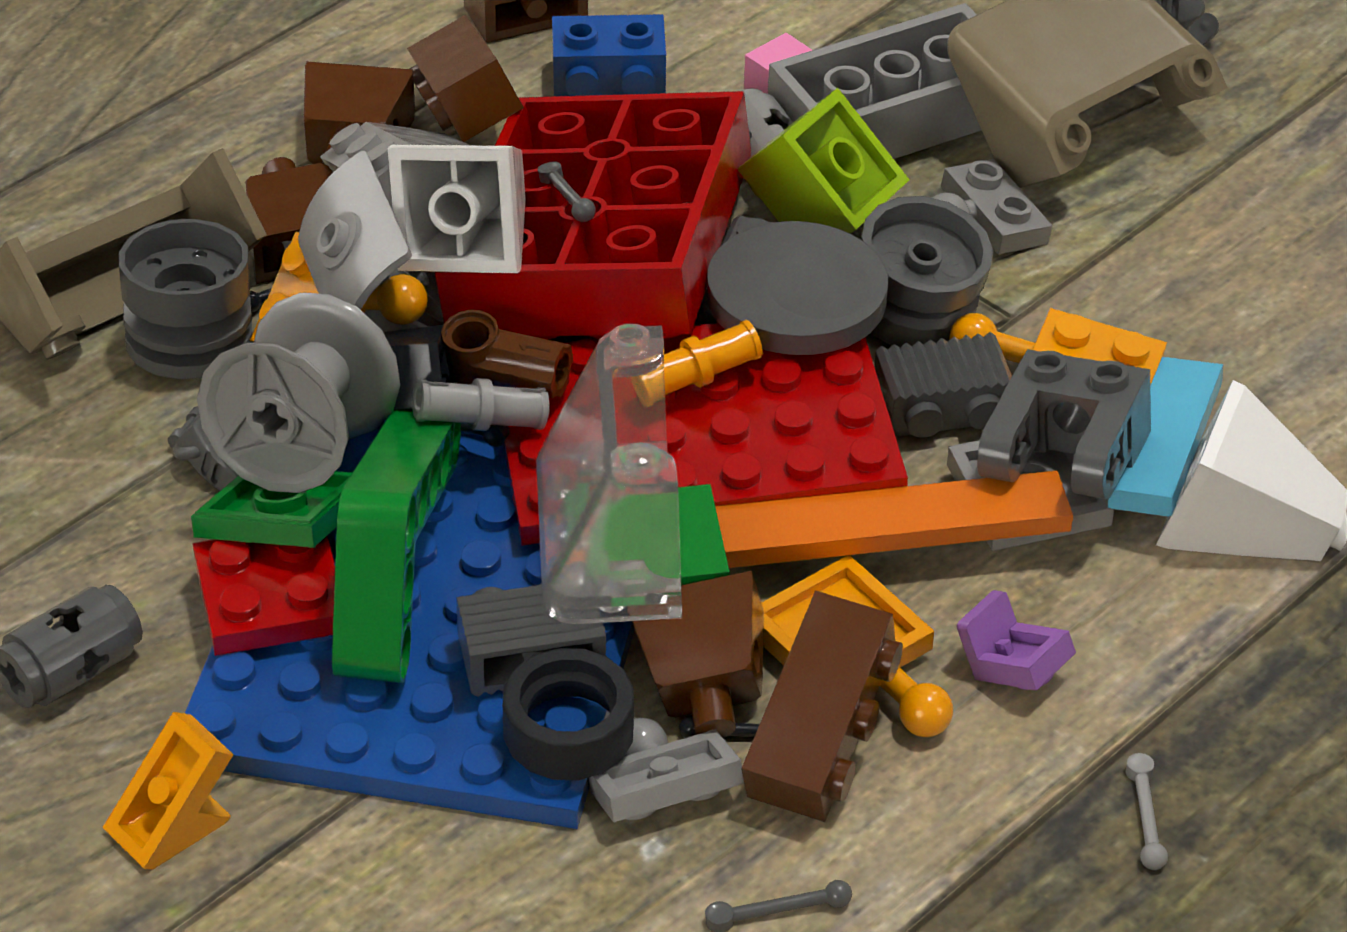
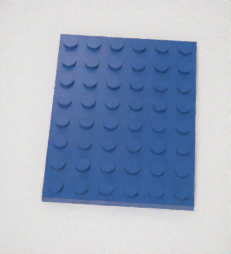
[185,415,635,829]

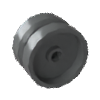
[860,196,993,347]

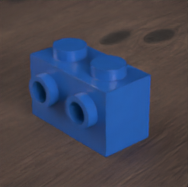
[552,14,666,96]

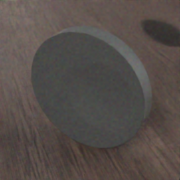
[707,221,888,355]

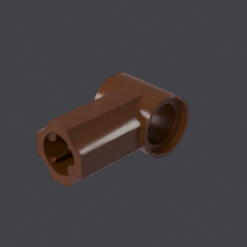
[441,310,573,398]

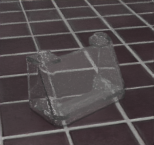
[536,324,682,624]

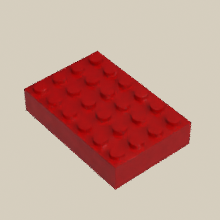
[435,91,751,340]

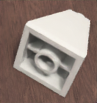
[388,145,525,273]
[1156,380,1347,561]

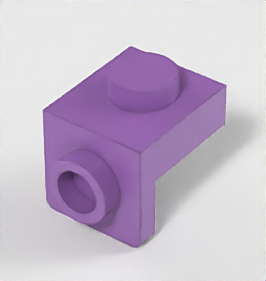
[957,590,1076,691]

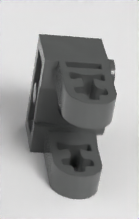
[977,349,1151,499]

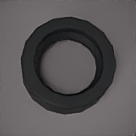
[502,648,634,780]

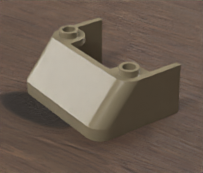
[0,148,267,360]

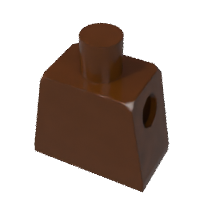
[304,61,415,164]
[245,157,333,284]
[626,571,764,738]

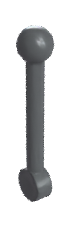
[538,162,596,223]
[705,880,852,932]

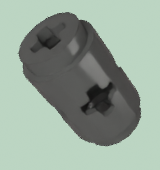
[0,585,143,708]

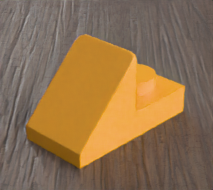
[102,712,234,870]

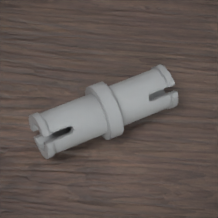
[413,378,549,431]

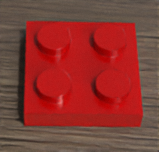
[192,536,335,656]

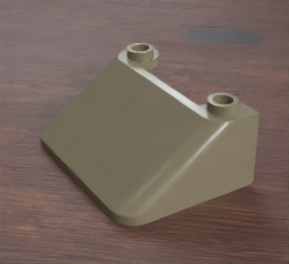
[947,0,1228,188]

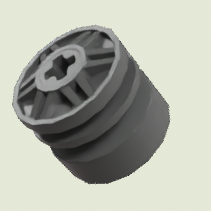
[119,219,253,379]

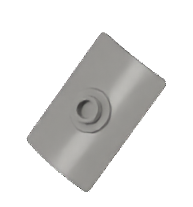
[298,151,412,310]

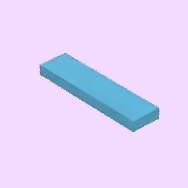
[1108,357,1223,517]

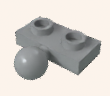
[932,159,1053,254]
[588,717,744,822]

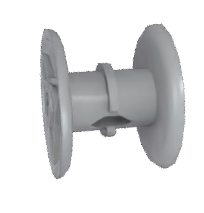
[197,293,400,493]

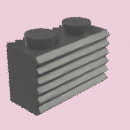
[874,332,1012,438]
[456,577,606,697]

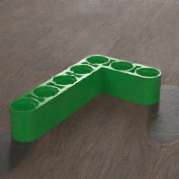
[332,409,461,683]

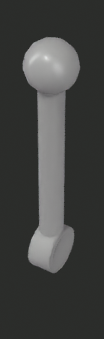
[1126,753,1168,871]

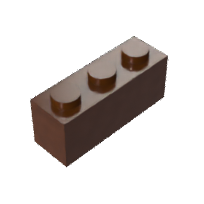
[407,15,524,142]
[741,590,903,822]

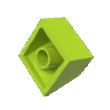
[738,88,910,234]

